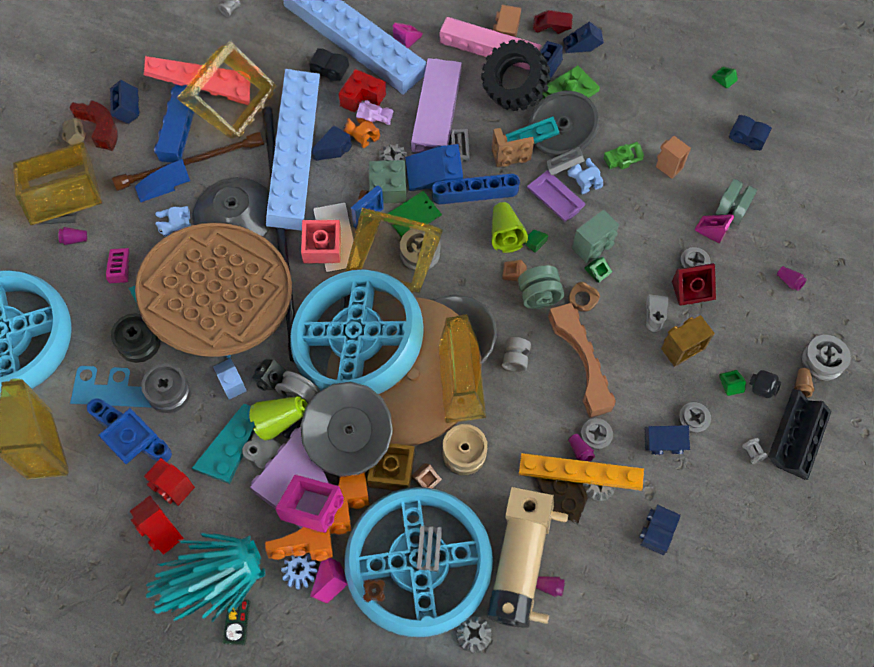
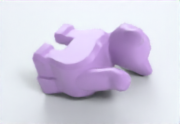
[356,100,393,125]

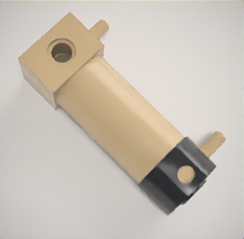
[486,487,568,628]

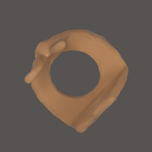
[568,282,600,312]

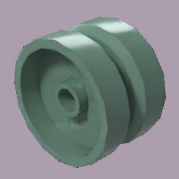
[715,178,758,226]
[518,265,564,309]

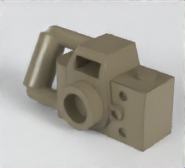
[62,117,86,148]

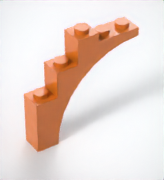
[265,472,369,561]

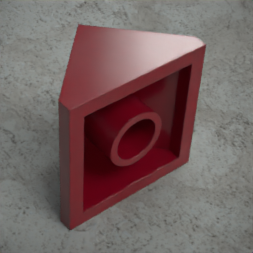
[672,263,716,306]

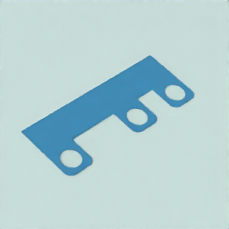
[70,366,153,408]

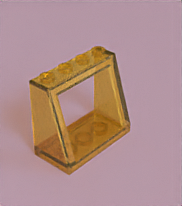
[177,41,277,139]
[13,142,102,225]
[345,208,443,294]
[438,315,486,423]
[0,379,68,479]

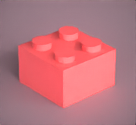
[301,220,341,263]

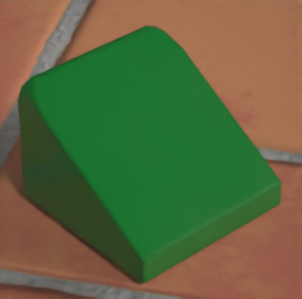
[712,67,738,89]
[523,229,548,253]
[584,257,612,283]
[719,370,746,396]

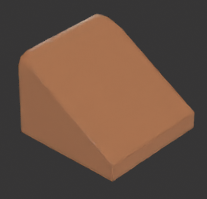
[502,260,527,281]
[411,463,442,488]

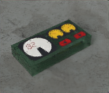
[223,600,251,645]

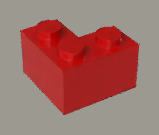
[338,69,386,113]
[144,458,195,506]
[130,495,184,555]

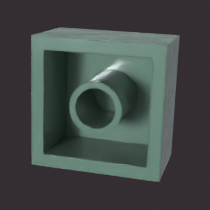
[369,160,406,203]
[572,210,619,263]

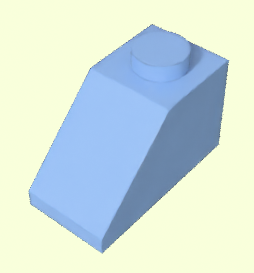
[213,358,247,400]

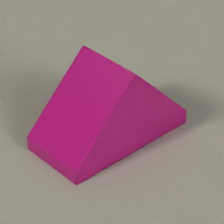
[393,23,423,48]
[695,215,734,244]
[310,558,347,603]

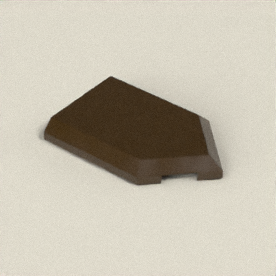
[535,477,588,524]

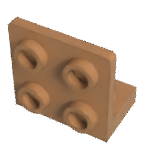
[492,128,534,167]

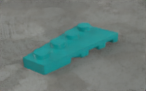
[192,404,256,484]

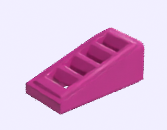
[106,248,129,284]

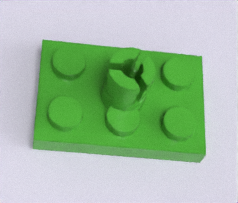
[542,66,600,99]

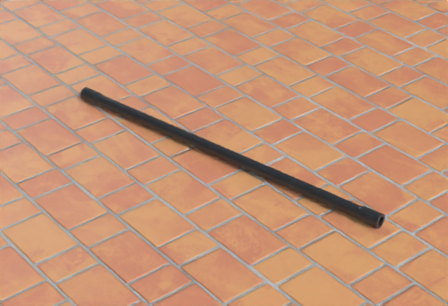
[262,106,295,362]

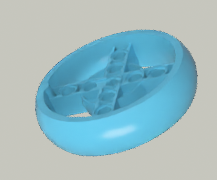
[290,269,424,394]
[0,270,72,398]
[344,487,493,637]

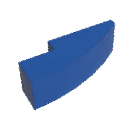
[135,159,190,202]

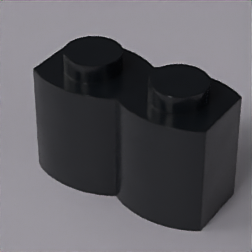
[309,48,349,81]

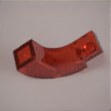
[69,100,118,151]

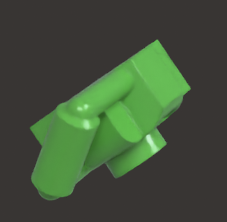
[603,142,644,169]

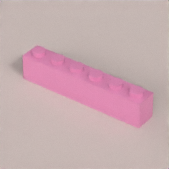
[440,17,542,70]

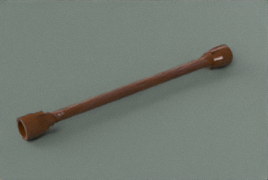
[112,131,264,191]

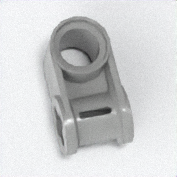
[646,294,668,332]

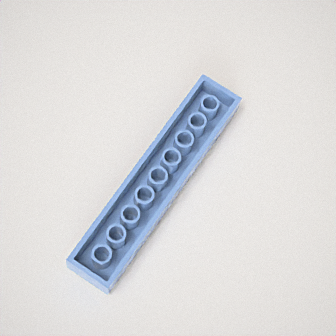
[283,0,426,95]
[266,69,320,231]

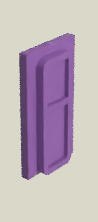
[527,170,585,222]

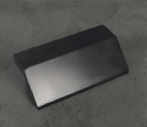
[768,389,832,480]

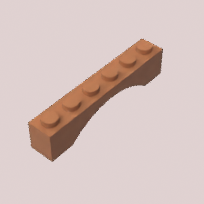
[548,303,616,418]

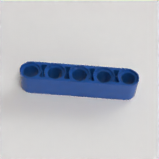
[432,174,520,204]
[87,398,172,462]

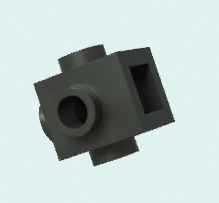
[252,359,287,391]

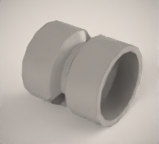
[502,337,531,372]

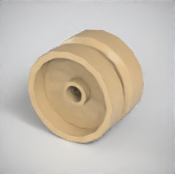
[443,424,487,475]

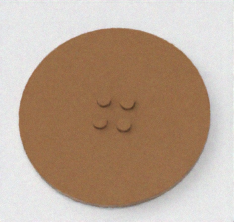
[135,223,292,357]
[327,297,482,446]

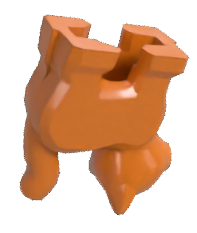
[343,117,380,148]

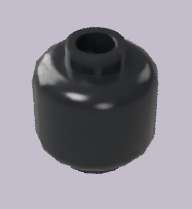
[749,370,781,398]

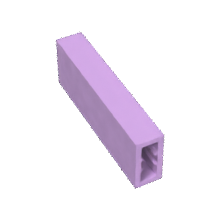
[411,58,462,153]

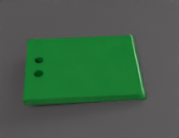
[385,191,442,238]

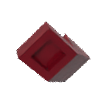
[533,10,573,34]

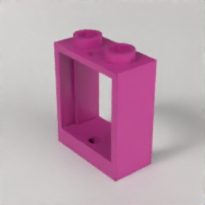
[275,474,344,533]

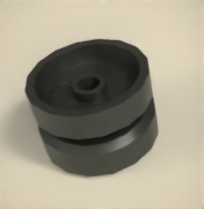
[111,313,160,363]

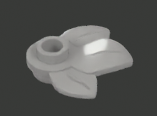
[242,433,281,469]

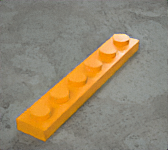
[519,453,644,491]

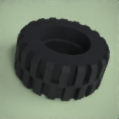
[481,40,551,111]

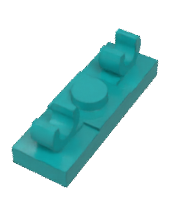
[506,117,560,144]

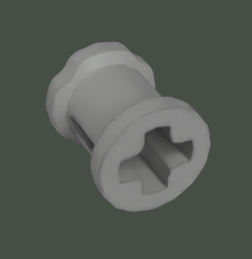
[218,0,240,17]
[742,438,768,464]

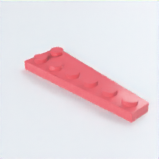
[144,56,251,105]

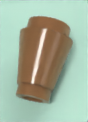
[794,368,814,398]

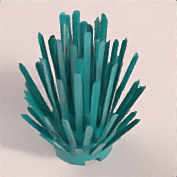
[146,533,266,622]

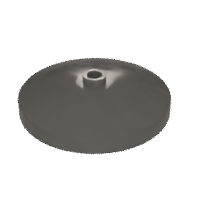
[529,91,599,157]

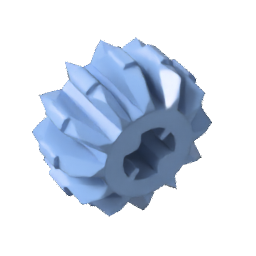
[281,554,318,590]

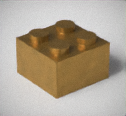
[661,315,715,367]
[367,443,415,491]

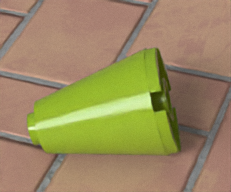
[491,202,528,253]
[249,396,308,440]

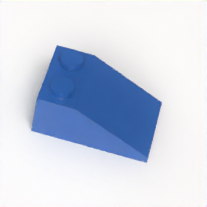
[405,144,463,191]

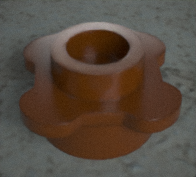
[363,580,385,602]

